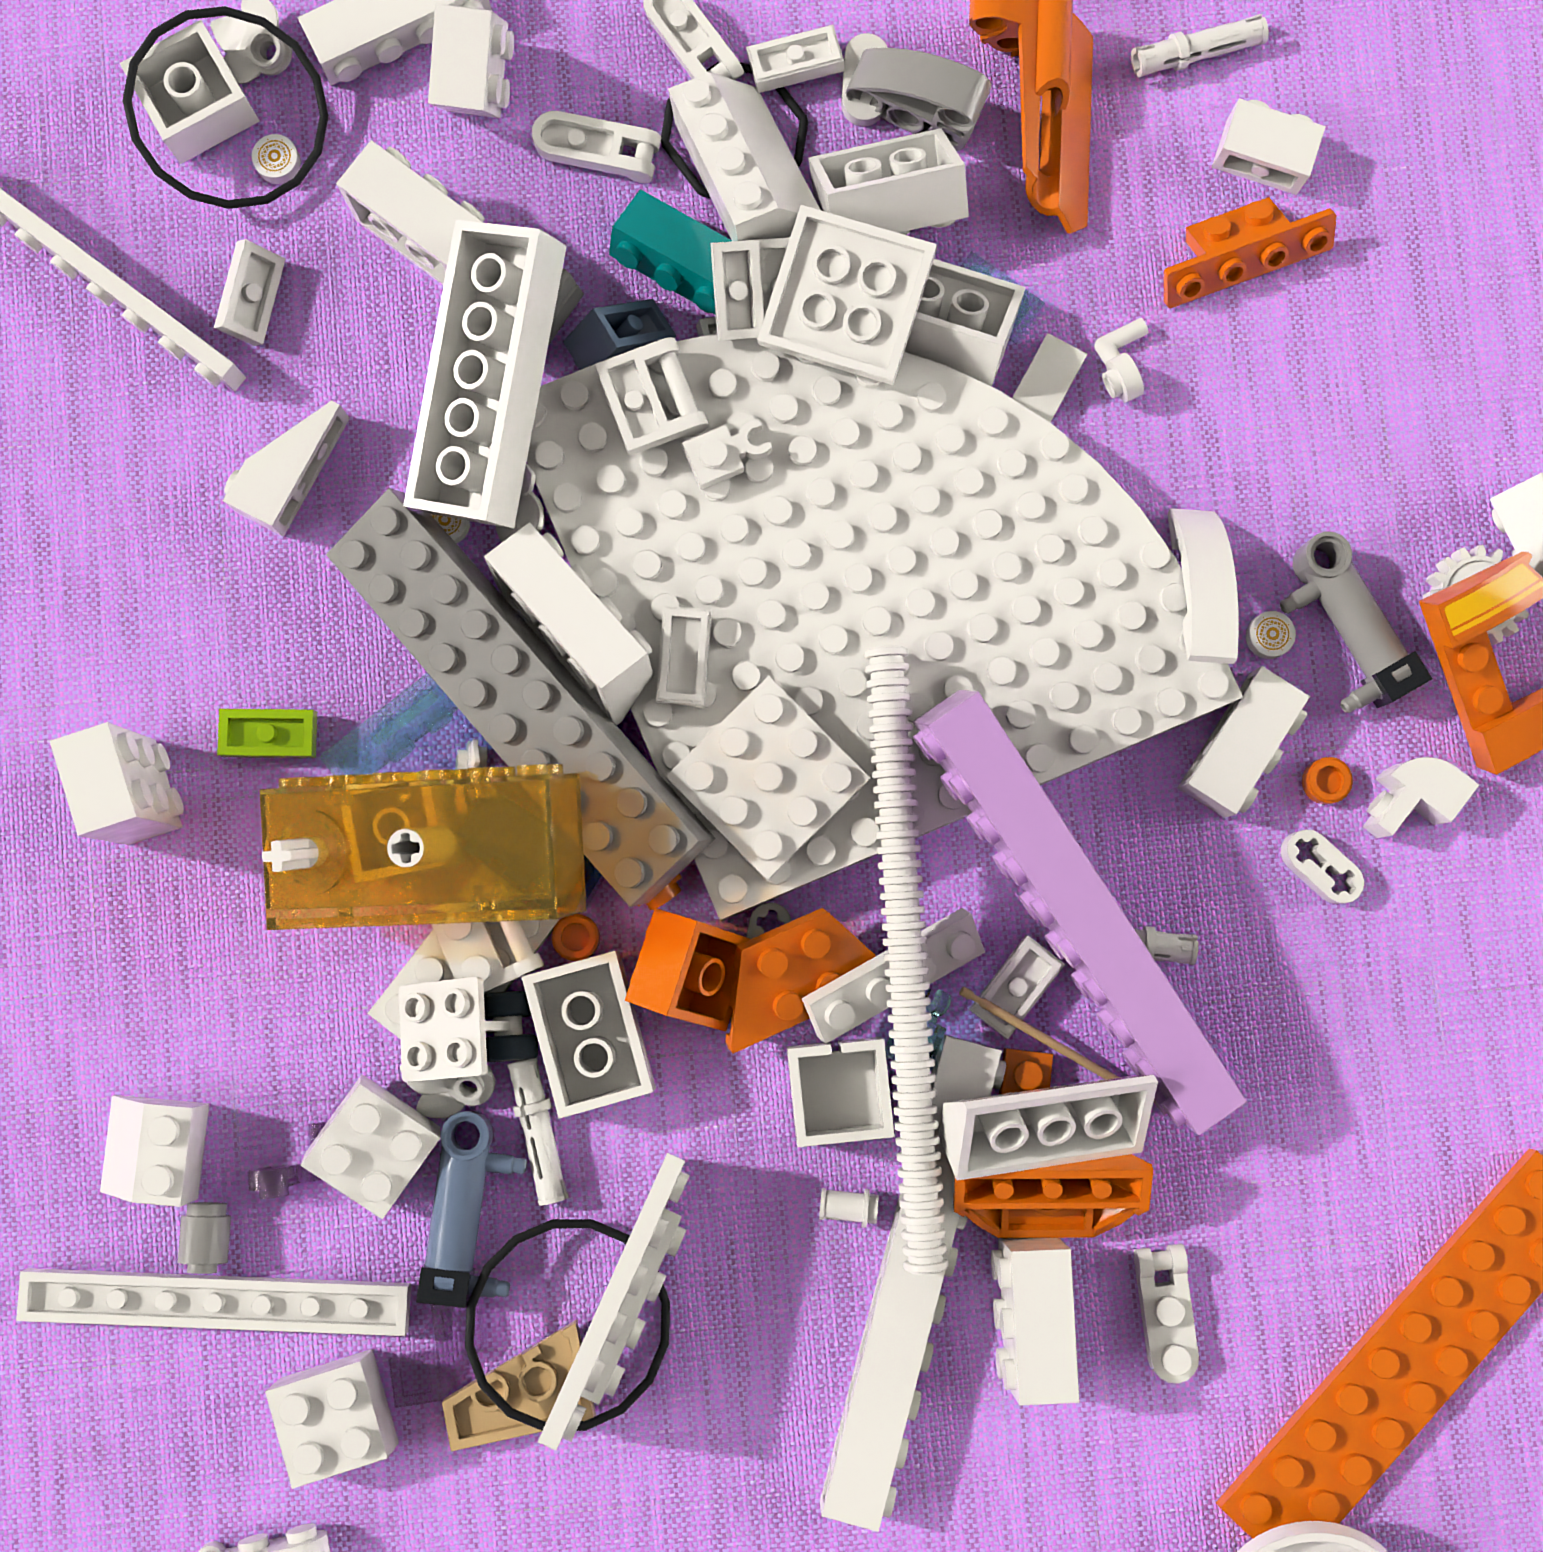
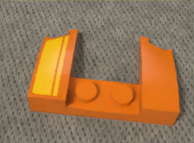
[1419,551,1543,775]

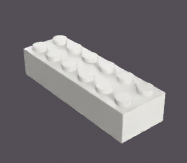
[403,220,567,529]

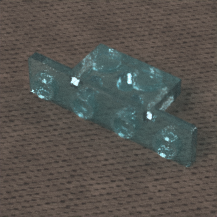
[321,673,458,788]

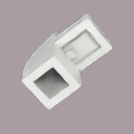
[1363,757,1479,838]

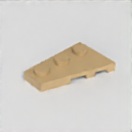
[442,1319,596,1451]

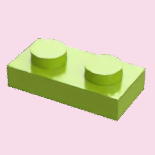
[217,709,318,758]

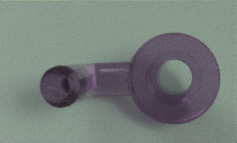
[247,1121,328,1199]

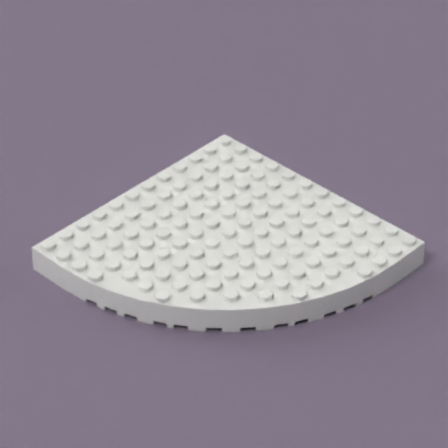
[527,335,1243,921]

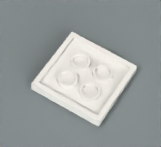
[757,205,937,385]
[665,676,871,881]

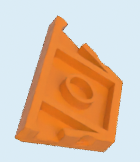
[725,908,876,1054]

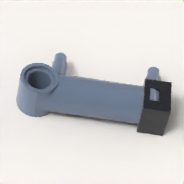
[416,1111,527,1308]

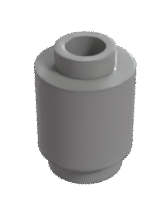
[177,1202,231,1274]

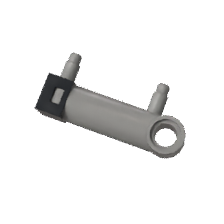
[1280,531,1432,713]

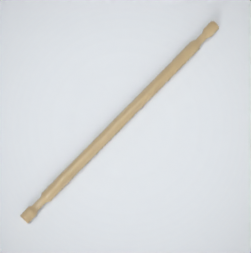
[959,986,1120,1080]

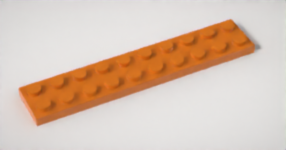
[1216,1148,1543,1539]

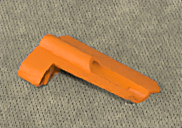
[969,0,1093,234]

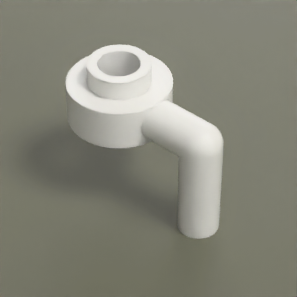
[1094,318,1149,403]

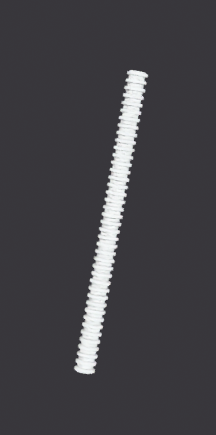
[864,645,948,1275]

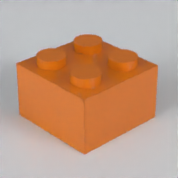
[624,908,750,1032]

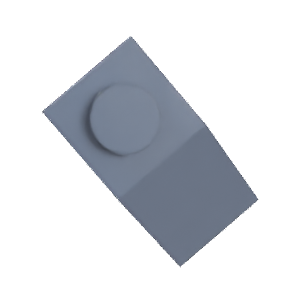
[563,299,676,370]

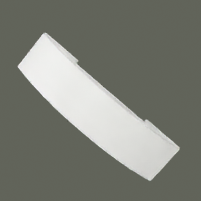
[1167,508,1239,664]

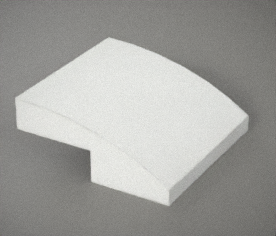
[710,237,790,341]

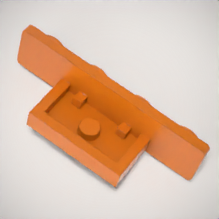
[1164,197,1337,308]

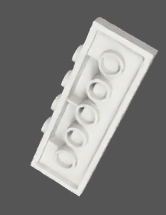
[538,1153,690,1451]

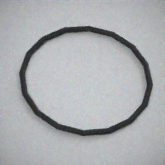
[122,6,329,209]
[465,1219,670,1431]

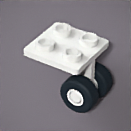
[399,977,538,1082]

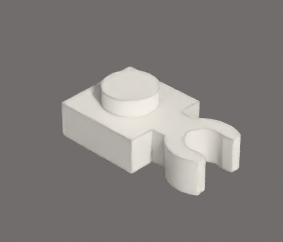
[682,419,772,490]

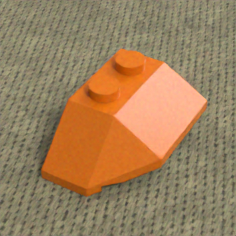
[953,1154,1153,1238]

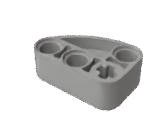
[845,48,992,151]

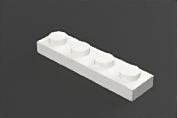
[802,908,985,1044]

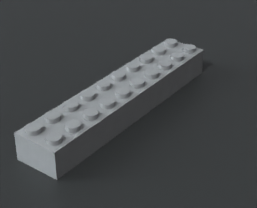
[326,488,716,907]

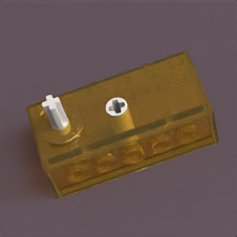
[260,764,586,930]

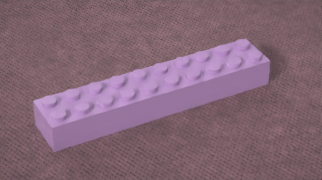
[913,690,1247,1136]

